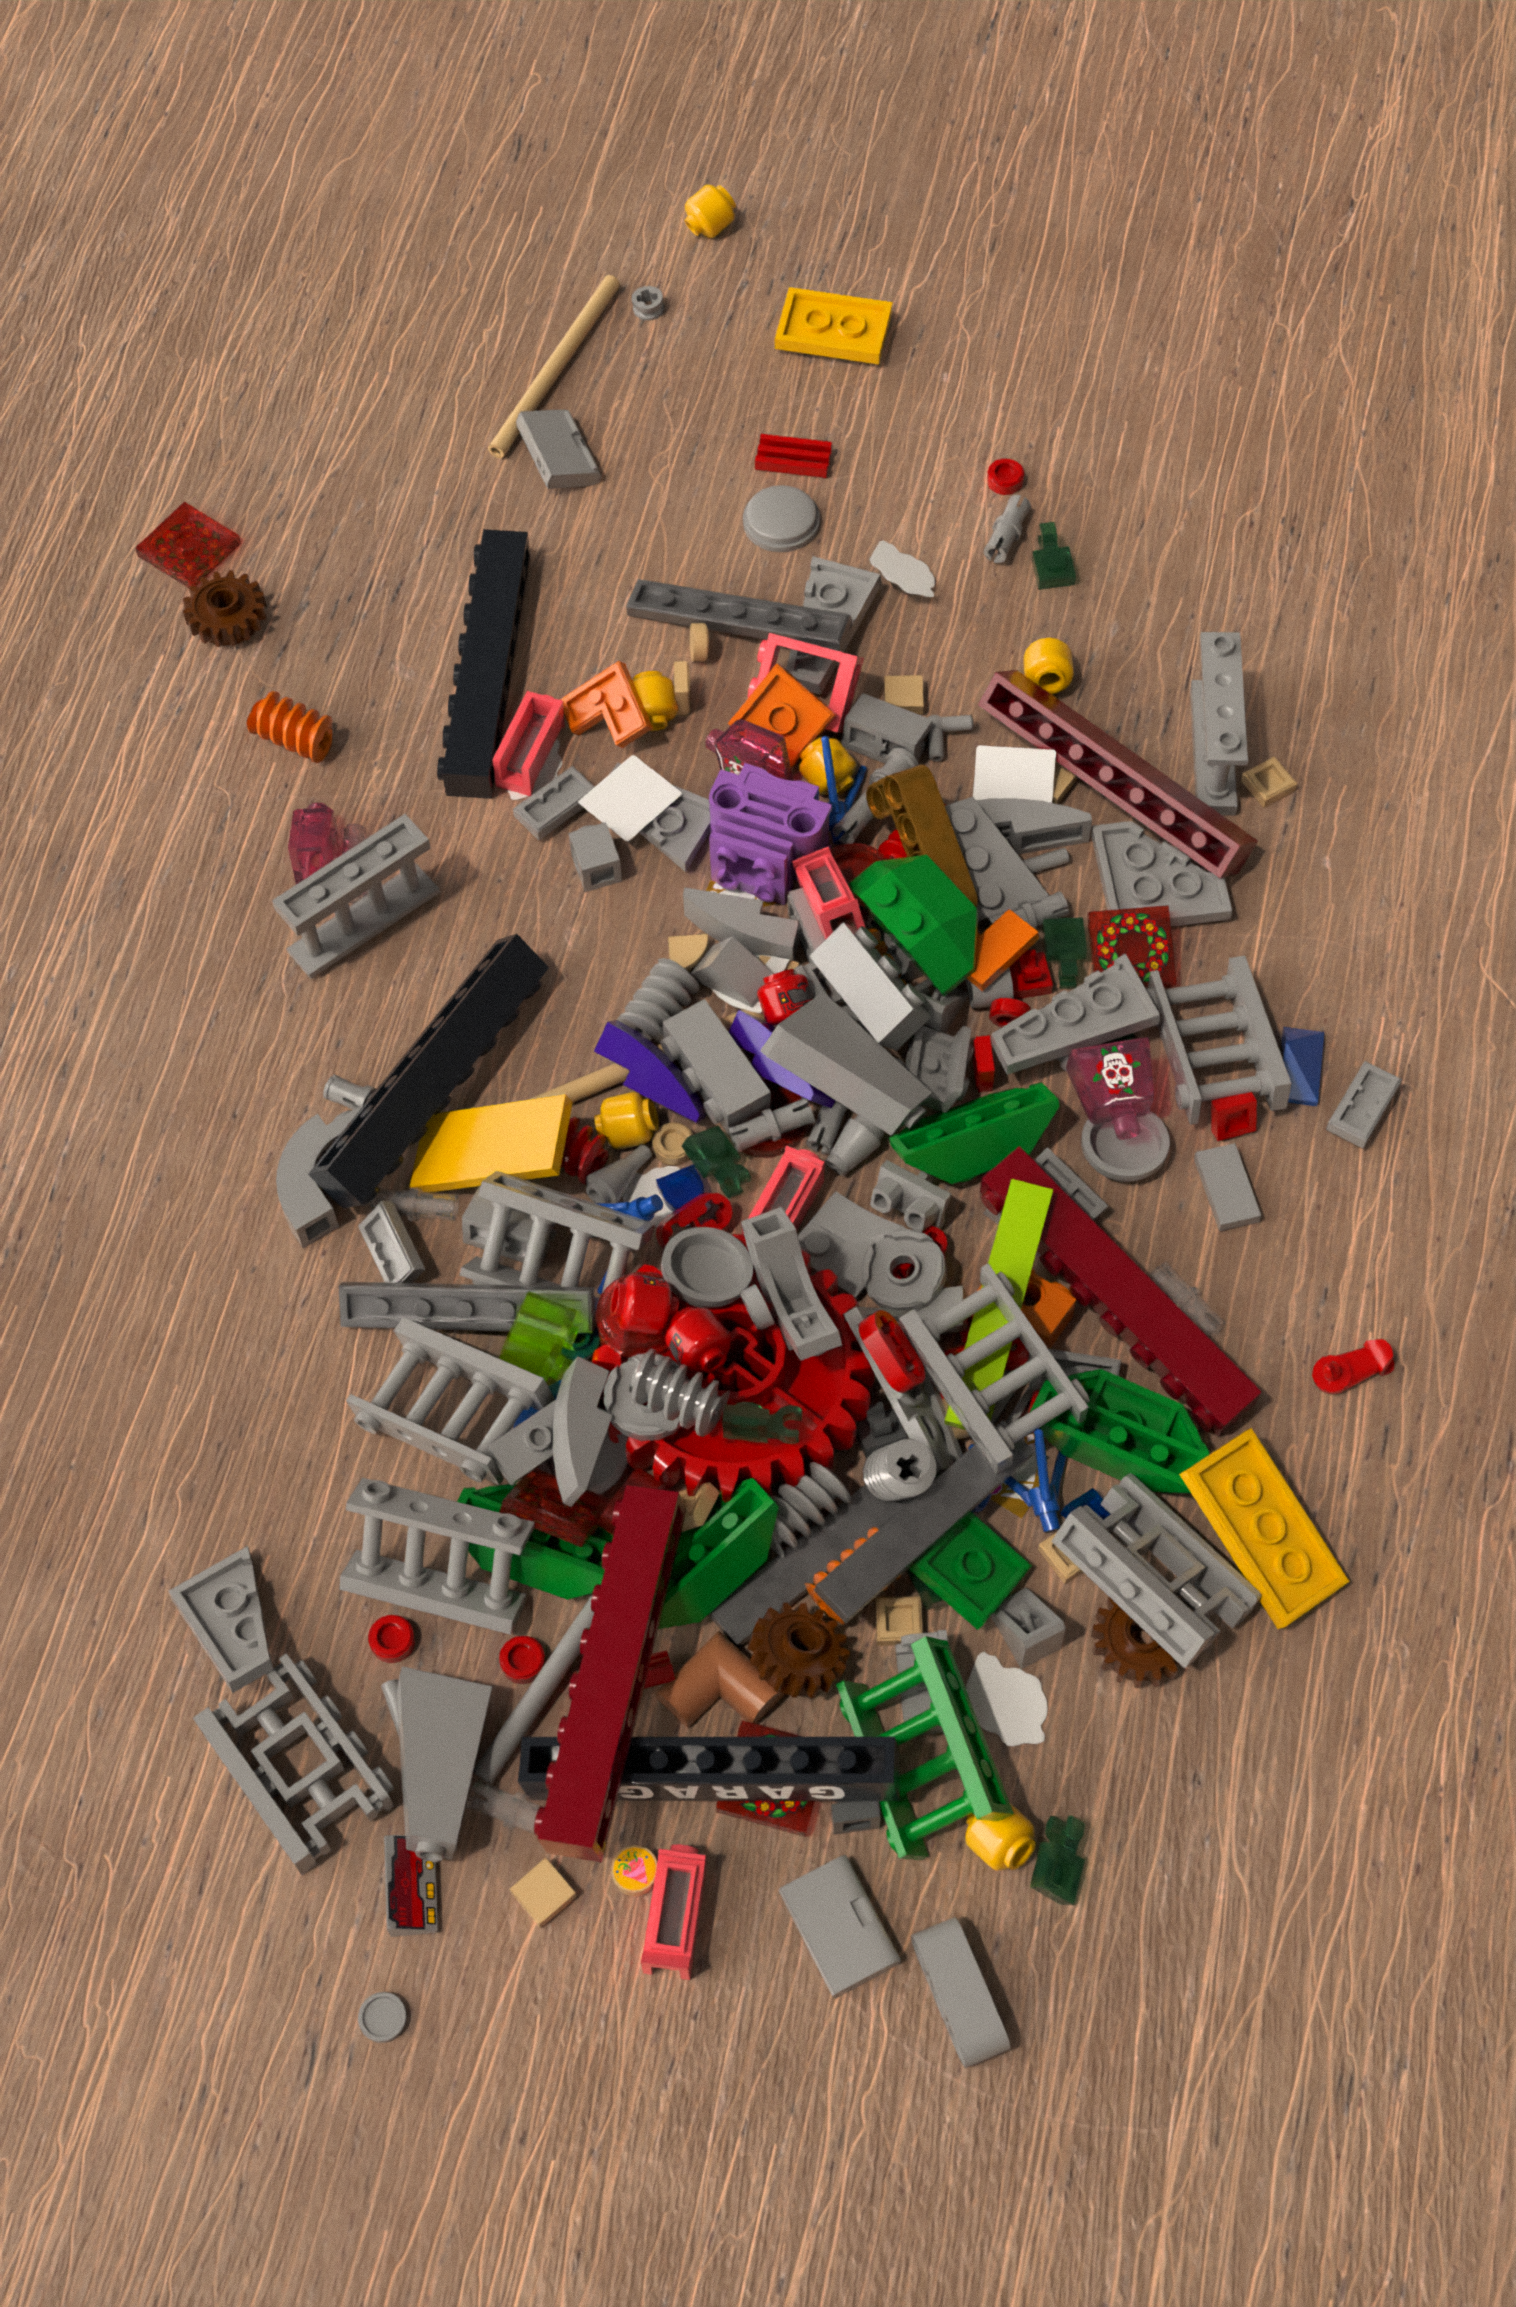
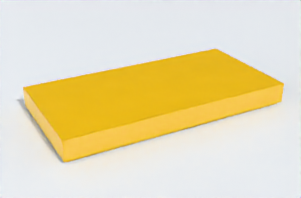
[409,1094,573,1194]
[1179,1428,1350,1629]

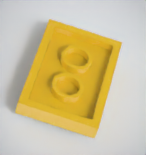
[775,287,893,365]

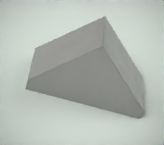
[690,936,774,1008]
[914,979,969,1034]
[991,1587,1066,1669]

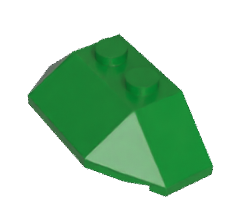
[848,855,978,997]
[889,1082,1060,1184]
[1030,1369,1210,1493]
[658,1478,779,1629]
[457,1484,615,1600]

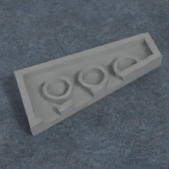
[786,556,882,694]
[991,953,1160,1075]
[843,1307,963,1476]

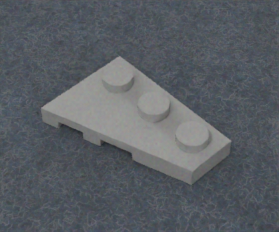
[610,762,710,872]
[945,796,1049,922]
[169,1546,273,1693]

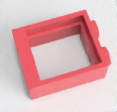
[748,633,864,733]

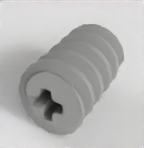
[617,958,700,1043]
[629,1348,730,1437]
[863,1439,936,1502]
[769,1462,852,1557]

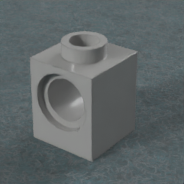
[568,822,622,892]

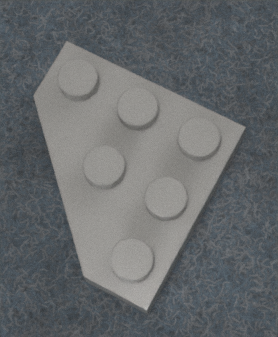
[1091,821,1232,931]

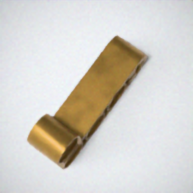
[866,765,978,908]

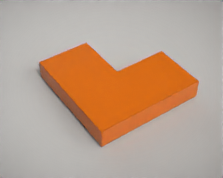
[560,661,653,748]
[966,909,1039,992]

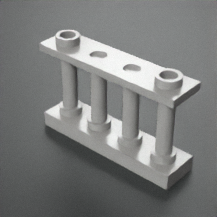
[1190,632,1248,816]
[272,814,440,979]
[1146,956,1292,1125]
[460,1171,655,1328]
[899,1263,1089,1475]
[346,1317,555,1485]
[339,1478,535,1635]

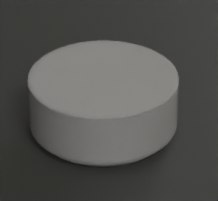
[740,1285,775,1331]

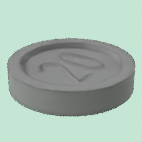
[358,1992,407,2043]

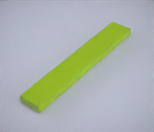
[944,1179,1053,1430]

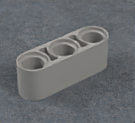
[910,1917,1011,2068]

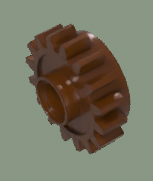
[183,570,267,647]
[1091,1597,1180,1688]
[747,1602,850,1699]

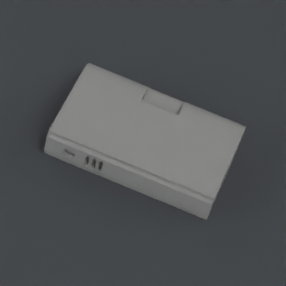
[516,409,602,489]
[779,1855,901,1999]

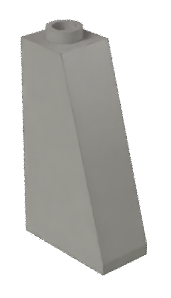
[760,992,932,1136]
[396,1666,492,1862]

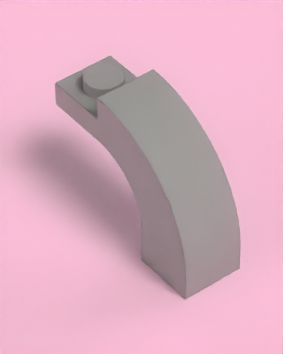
[276,1105,363,1248]
[741,1207,842,1361]

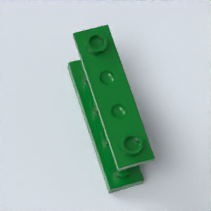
[836,1636,1014,1860]

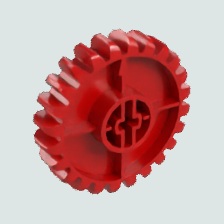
[592,1234,875,1502]

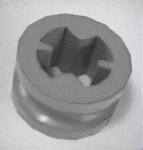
[632,286,664,320]

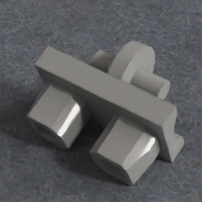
[870,1160,952,1232]

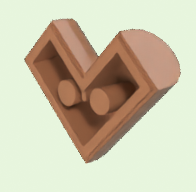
[655,1631,784,1728]

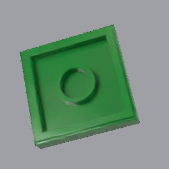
[909,1512,1032,1630]

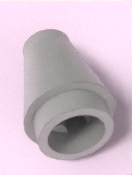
[825,1115,884,1176]

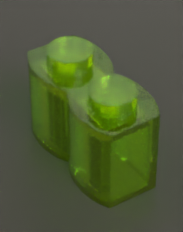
[498,1291,580,1382]

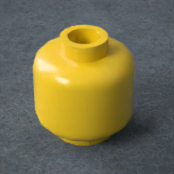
[684,184,736,238]
[1023,637,1074,694]
[632,671,678,731]
[799,737,857,796]
[594,1091,659,1150]
[965,1803,1036,1871]

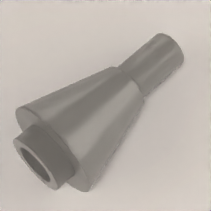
[586,1145,652,1203]

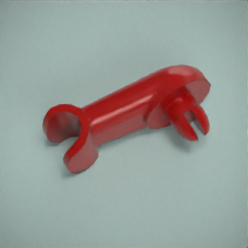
[1312,1339,1394,1395]

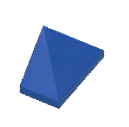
[1280,1027,1324,1107]

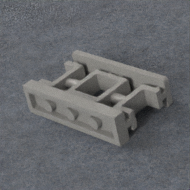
[1051,1473,1262,1669]
[193,1653,394,1875]

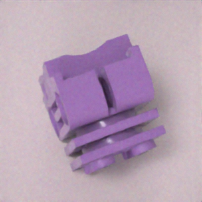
[709,763,832,905]

